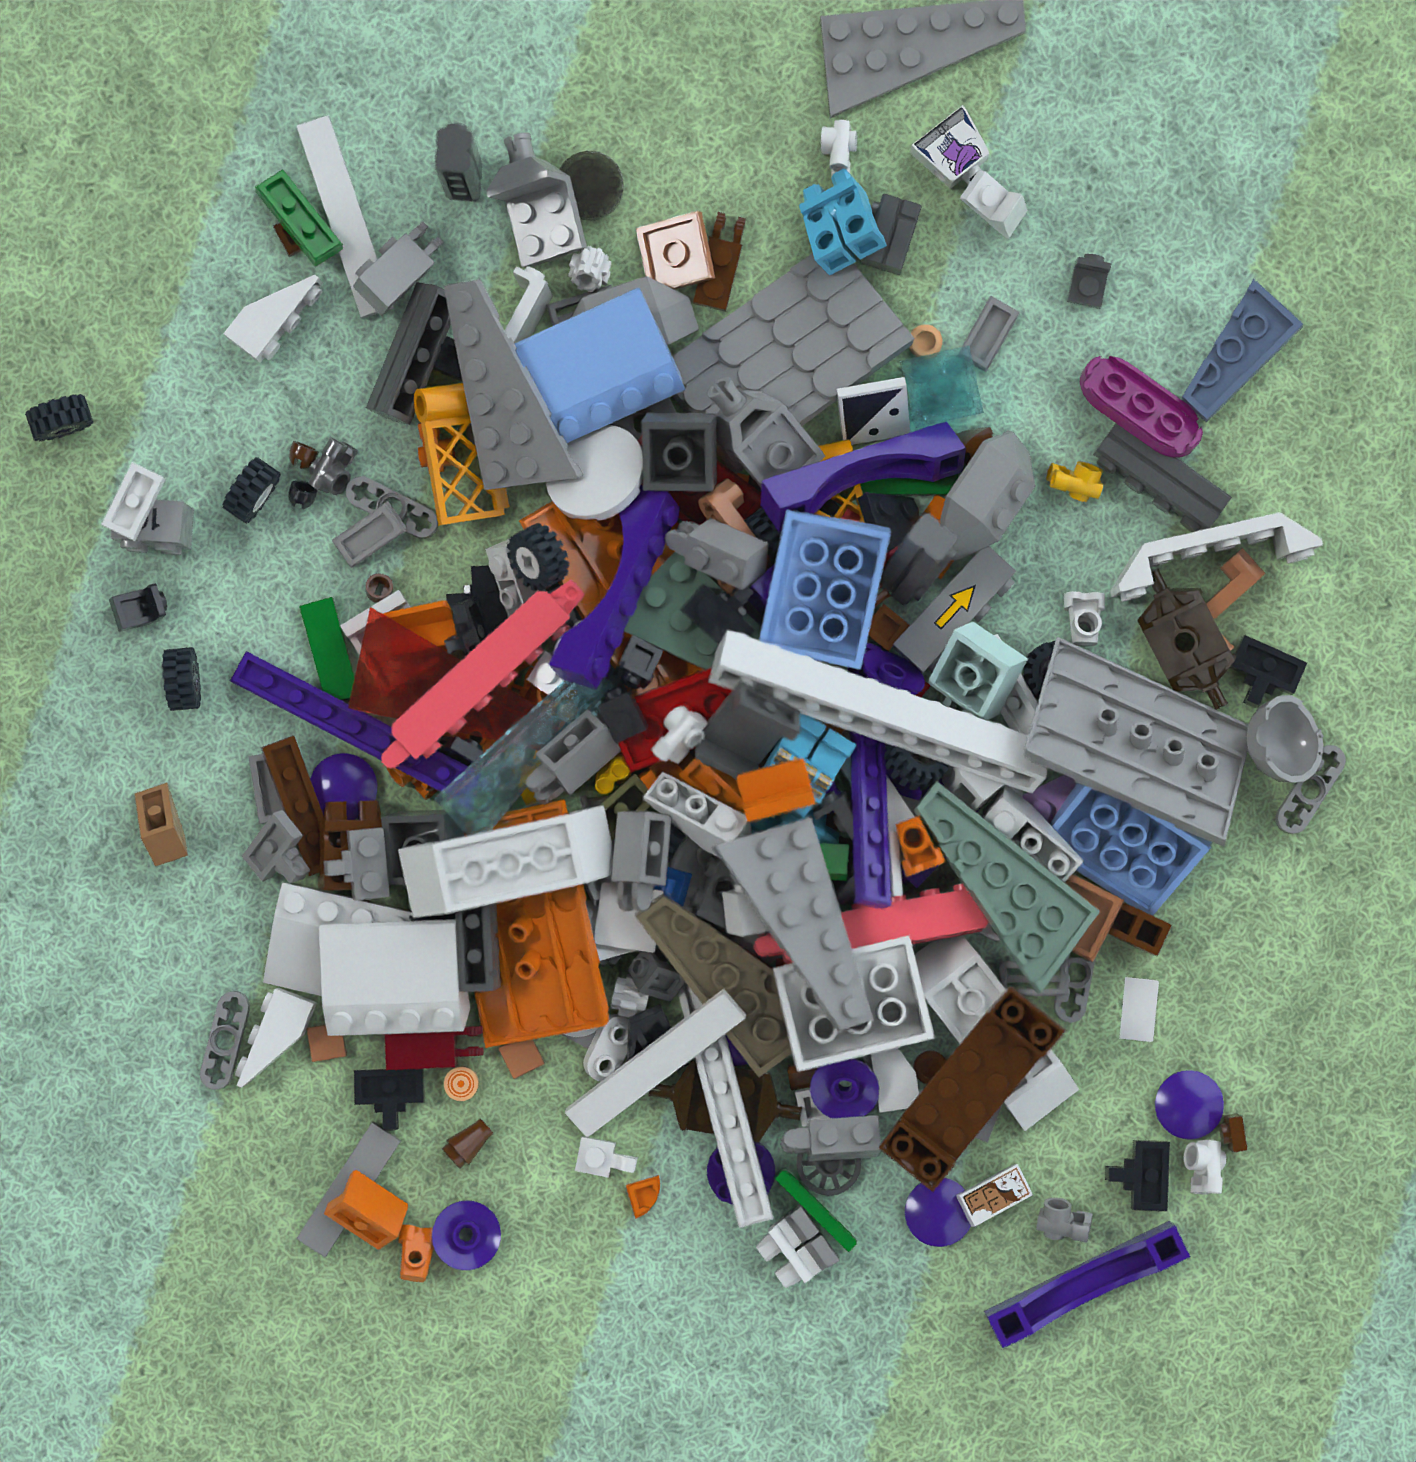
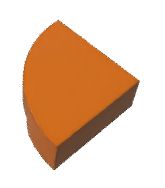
[626,1175,660,1219]

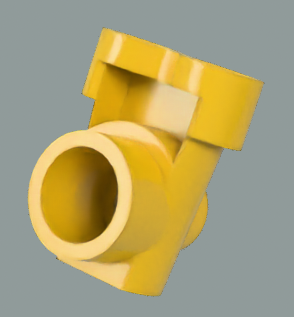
[1046,461,1103,502]
[595,744,633,794]

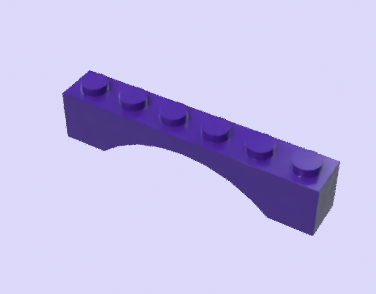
[760,421,966,532]
[549,485,680,690]
[984,1221,1191,1348]

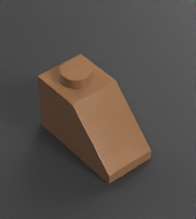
[135,783,188,867]

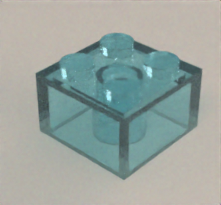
[899,345,984,428]

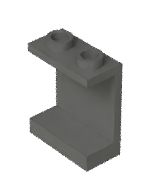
[695,681,800,779]

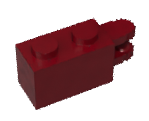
[385,1026,484,1070]

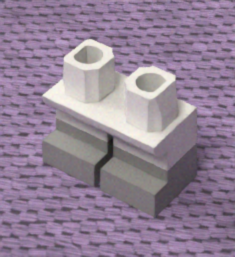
[756,1204,840,1288]

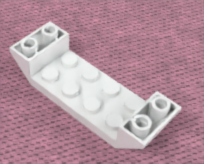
[1110,512,1323,602]
[398,805,614,918]
[914,935,1079,1131]

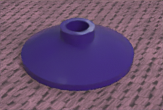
[861,650,925,695]
[810,1058,880,1118]
[432,1200,501,1270]

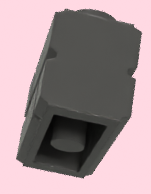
[861,194,922,276]

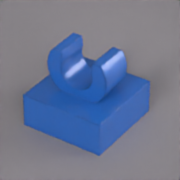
[653,866,692,907]

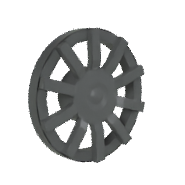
[797,1153,861,1196]

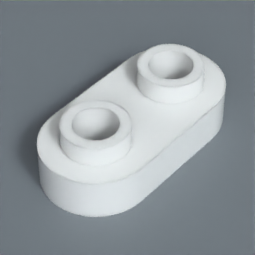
[583,1014,629,1082]

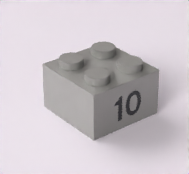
[111,497,194,555]

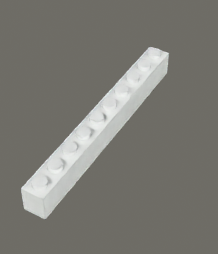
[709,630,1047,793]

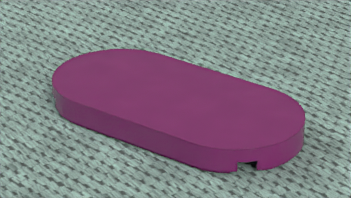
[1080,356,1203,458]

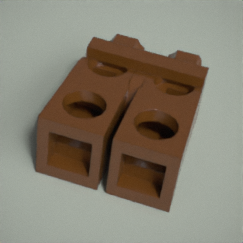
[318,800,390,891]

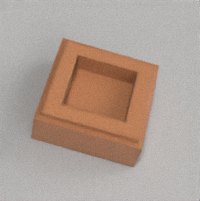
[306,1025,347,1062]
[498,1039,545,1079]

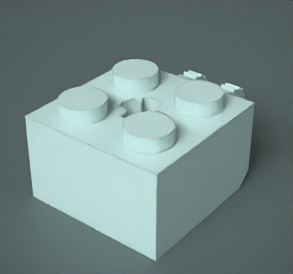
[929,622,1028,721]

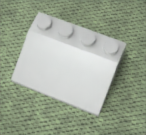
[263,882,412,996]
[319,920,470,1036]
[773,935,934,1071]

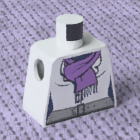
[910,105,990,189]

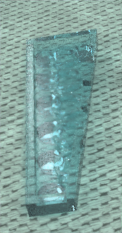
[434,676,612,836]

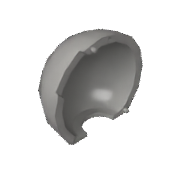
[1246,695,1324,783]

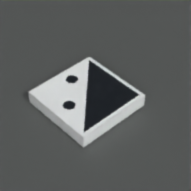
[837,377,910,445]

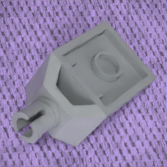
[486,133,587,268]
[708,377,826,488]

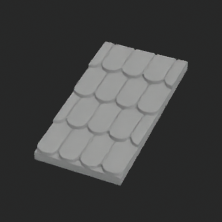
[672,253,915,474]
[1024,637,1248,846]

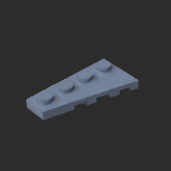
[1182,279,1303,423]

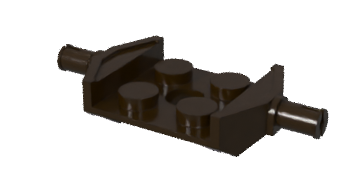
[1137,568,1236,710]
[649,1060,802,1143]

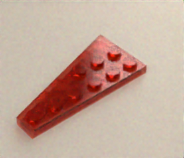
[348,607,559,750]

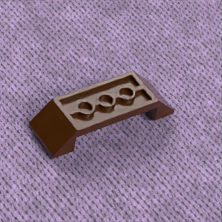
[878,985,1066,1192]

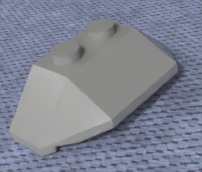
[571,276,699,345]
[940,431,1035,561]

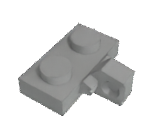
[242,810,310,884]
[324,827,390,901]

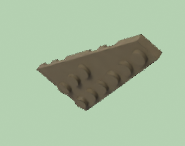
[635,894,792,1077]

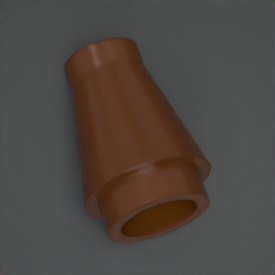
[442,1118,494,1169]

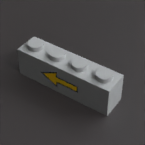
[892,546,1016,674]

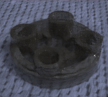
[560,151,624,221]

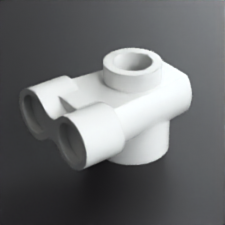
[821,120,857,177]
[1064,591,1105,646]
[652,706,707,763]
[1184,1140,1226,1195]

